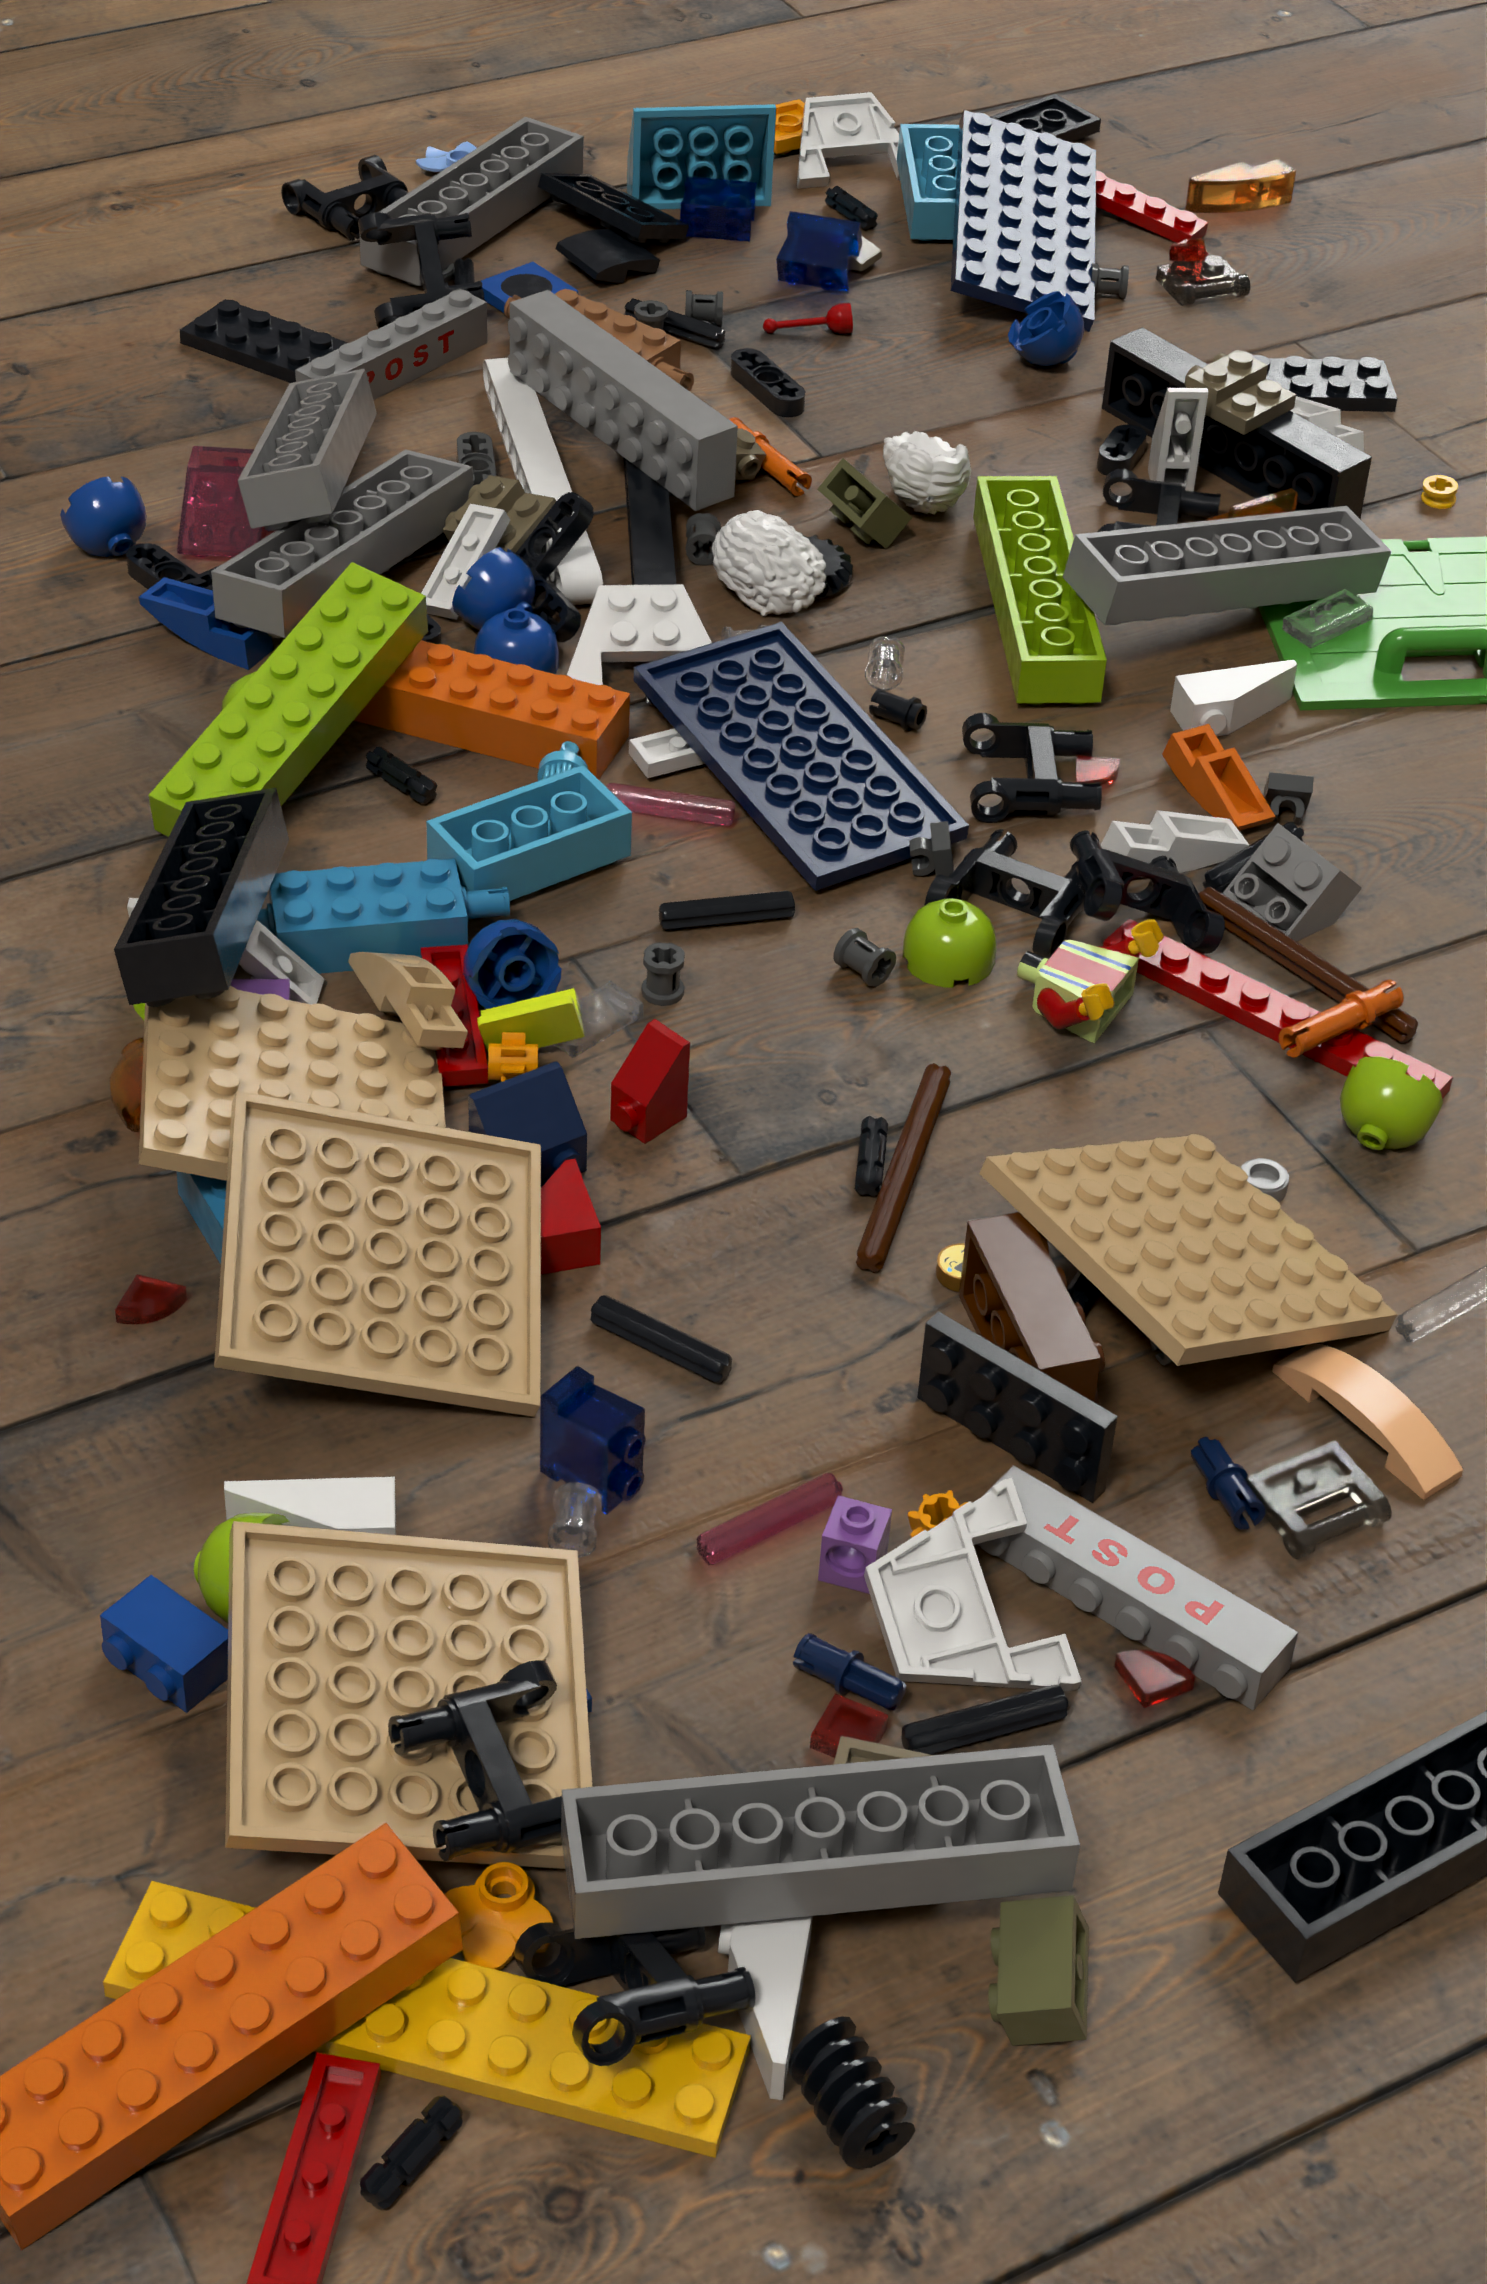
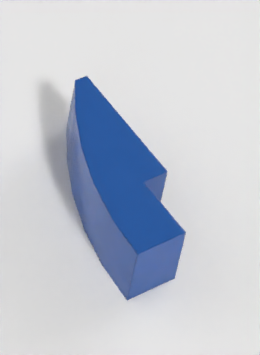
[139,577,274,670]

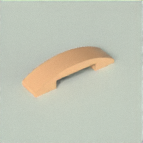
[1272,1343,1463,1500]

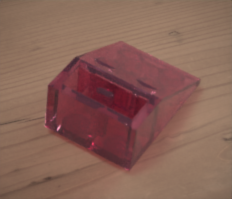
[177,446,266,557]

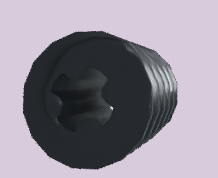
[789,2016,916,2169]

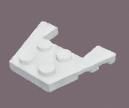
[797,92,900,189]
[567,584,712,685]
[864,1478,1082,1691]

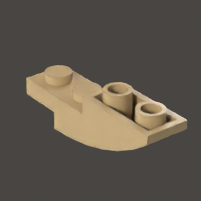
[348,952,468,1050]

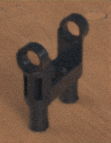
[281,155,409,241]
[358,212,485,328]
[1097,469,1221,532]
[962,713,1102,823]
[924,829,1086,959]
[1070,830,1225,954]
[388,1660,562,1861]
[514,1922,756,2066]

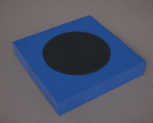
[481,262,578,313]

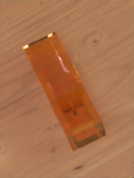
[1185,159,1296,213]

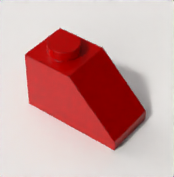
[610,1019,690,1144]
[541,1159,601,1275]

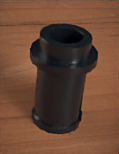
[869,688,927,731]

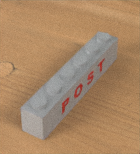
[295,289,487,400]
[977,1465,1298,1711]

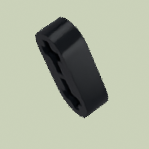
[1097,424,1147,476]

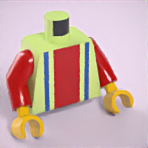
[1017,919,1163,1043]

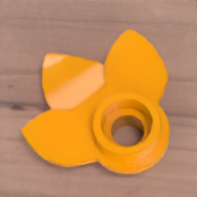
[444,1862,553,1970]

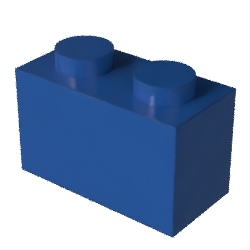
[100,1575,228,1713]

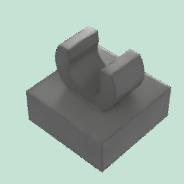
[1263,772,1314,824]
[909,821,954,877]

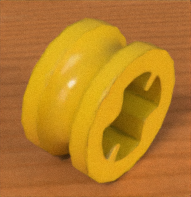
[1421,475,1458,509]

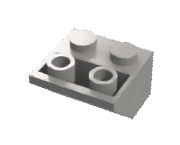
[1222,823,1362,941]

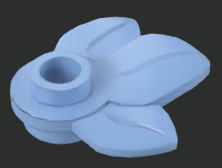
[416,141,477,172]

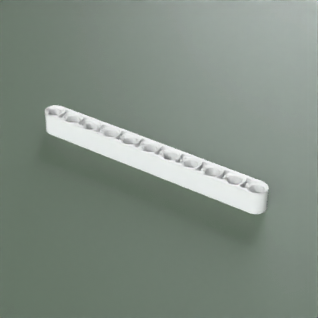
[483,358,603,605]

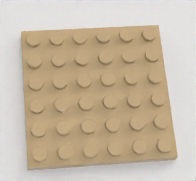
[139,986,446,1181]
[214,1091,541,1417]
[979,1134,1398,1366]
[225,1521,592,1869]

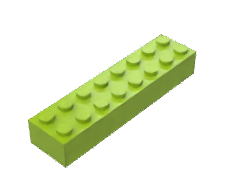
[973,476,1107,705]
[148,562,428,837]

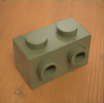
[817,458,913,549]
[988,1895,1089,2046]

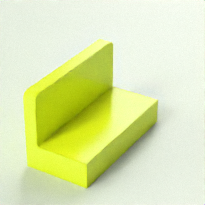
[477,988,585,1051]

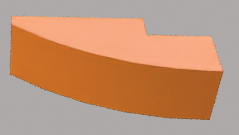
[1162,724,1275,831]

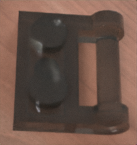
[1156,255,1251,306]
[1246,1440,1392,1559]

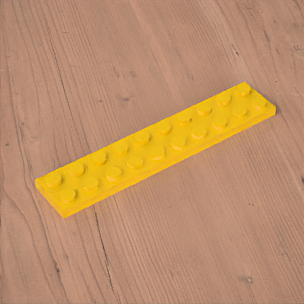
[103,1881,751,2158]

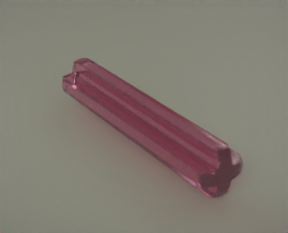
[607,783,736,827]
[696,1473,843,1565]

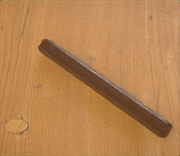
[1199,887,1419,1043]
[856,1063,951,1273]

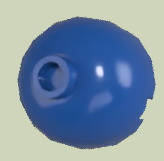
[1008,291,1085,366]
[60,476,147,557]
[452,547,536,630]
[474,608,559,674]
[463,919,562,1009]

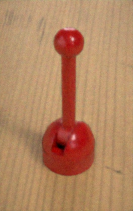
[763,303,853,334]

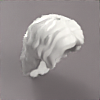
[883,431,971,514]
[712,510,826,616]

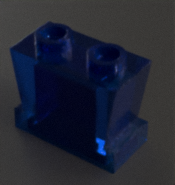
[680,176,757,242]
[776,211,862,292]
[540,1366,646,1515]

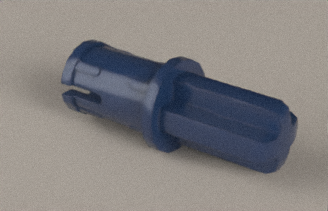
[1191,1437,1266,1529]
[793,1633,907,1711]

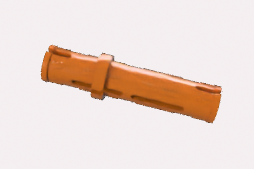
[729,417,812,496]
[1279,979,1404,1058]

